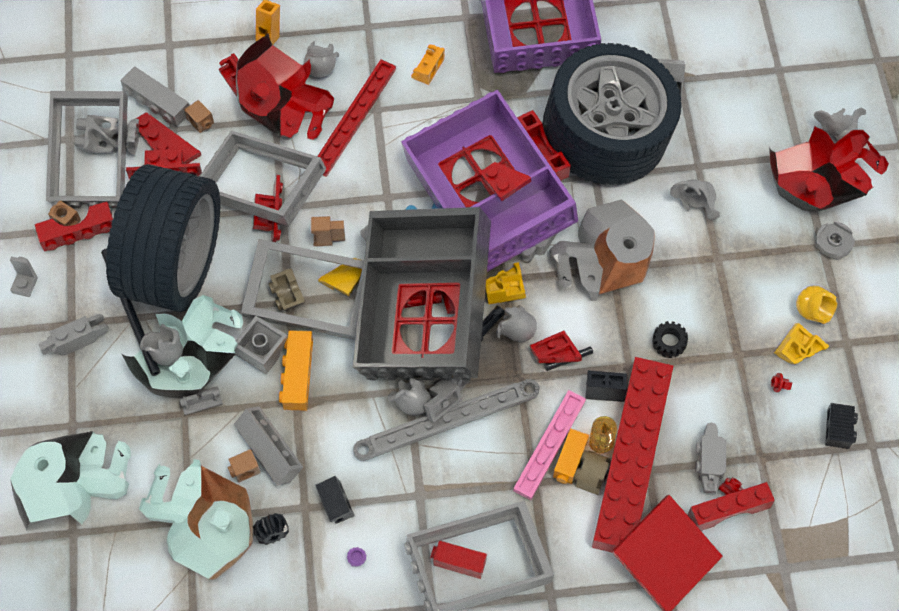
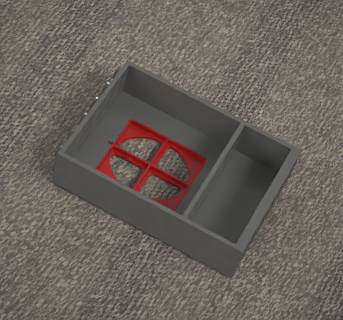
[352,207,491,381]

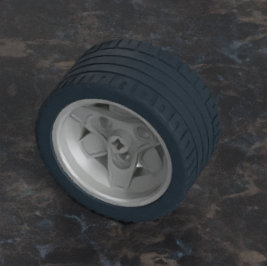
[542,43,682,185]
[106,164,221,312]

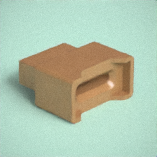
[311,216,345,246]

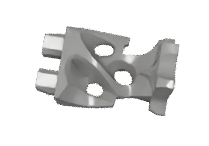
[74,115,139,155]

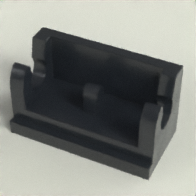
[585,370,627,402]
[315,476,355,524]

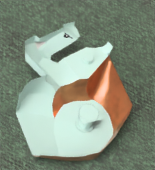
[139,459,253,580]

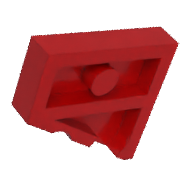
[479,162,532,201]
[530,330,582,363]

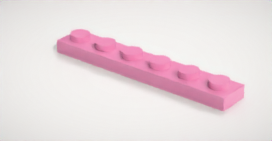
[513,390,586,500]

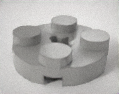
[815,222,855,260]

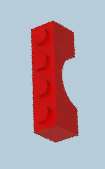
[517,110,571,181]
[34,201,113,252]
[688,482,775,531]

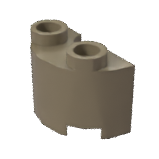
[268,268,305,311]
[574,450,611,495]

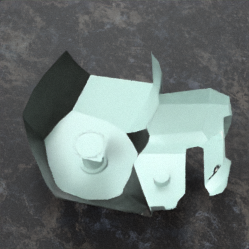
[122,295,243,398]
[10,431,131,530]

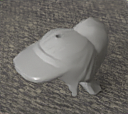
[814,108,866,141]
[670,179,720,220]

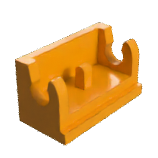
[411,44,445,85]

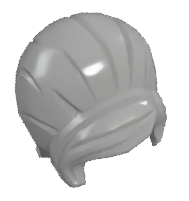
[304,41,339,77]
[496,305,537,342]
[140,324,183,366]
[388,378,431,416]

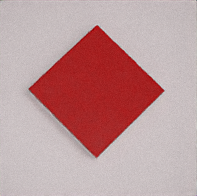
[612,495,723,611]

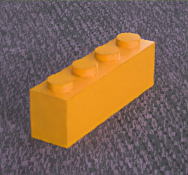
[279,330,313,411]

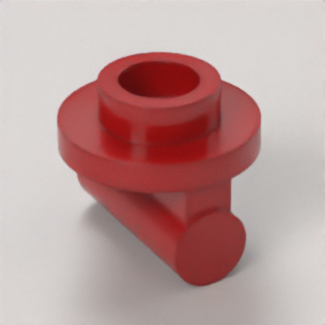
[719,477,743,495]

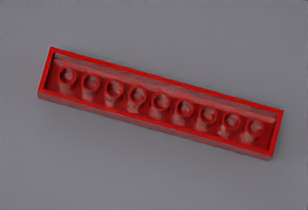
[592,357,674,553]

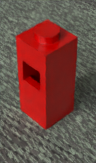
[431,541,487,579]

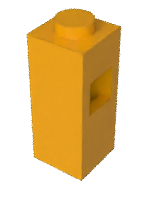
[256,0,280,45]
[553,428,589,484]

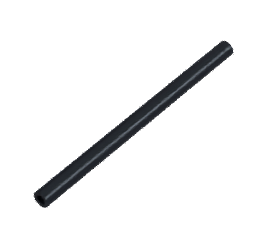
[101,249,160,376]

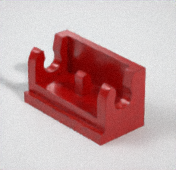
[219,53,239,97]

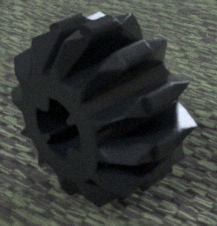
[253,513,289,545]

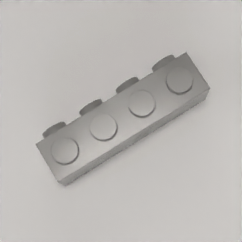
[120,66,190,126]
[234,406,303,486]

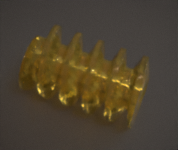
[589,416,617,454]

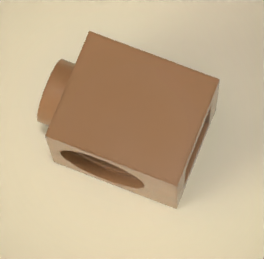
[184,100,214,133]
[48,201,81,226]
[228,449,261,483]

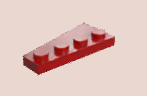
[135,112,202,164]

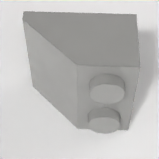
[235,316,288,374]

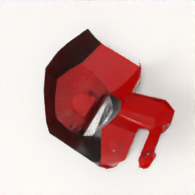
[236,33,334,139]
[769,126,889,212]

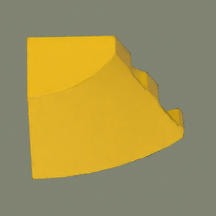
[774,323,829,364]

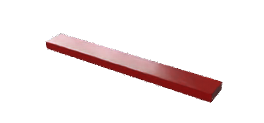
[317,59,396,177]

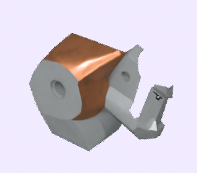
[549,199,655,301]

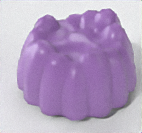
[347,547,367,567]

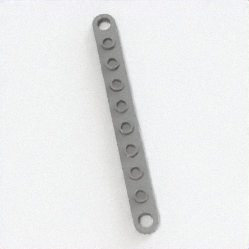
[353,379,539,461]

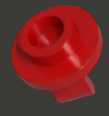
[771,373,793,392]

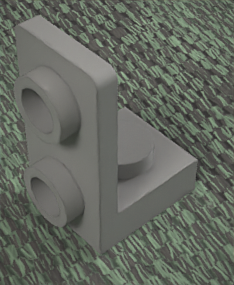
[10,257,38,297]

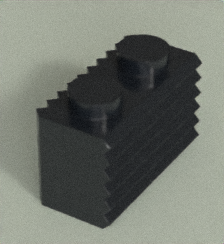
[825,403,858,449]

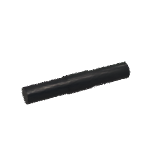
[544,346,593,371]

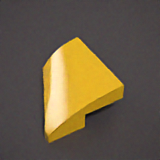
[318,258,362,296]
[485,262,526,305]

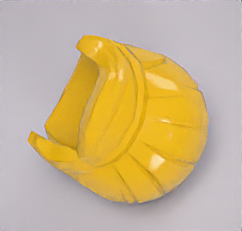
[796,285,837,324]

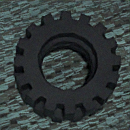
[652,321,688,358]

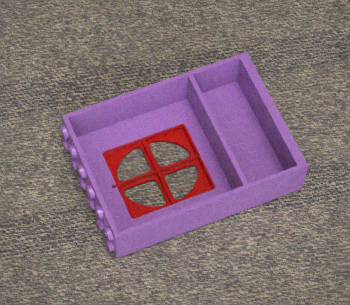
[481,0,602,73]
[401,90,578,272]

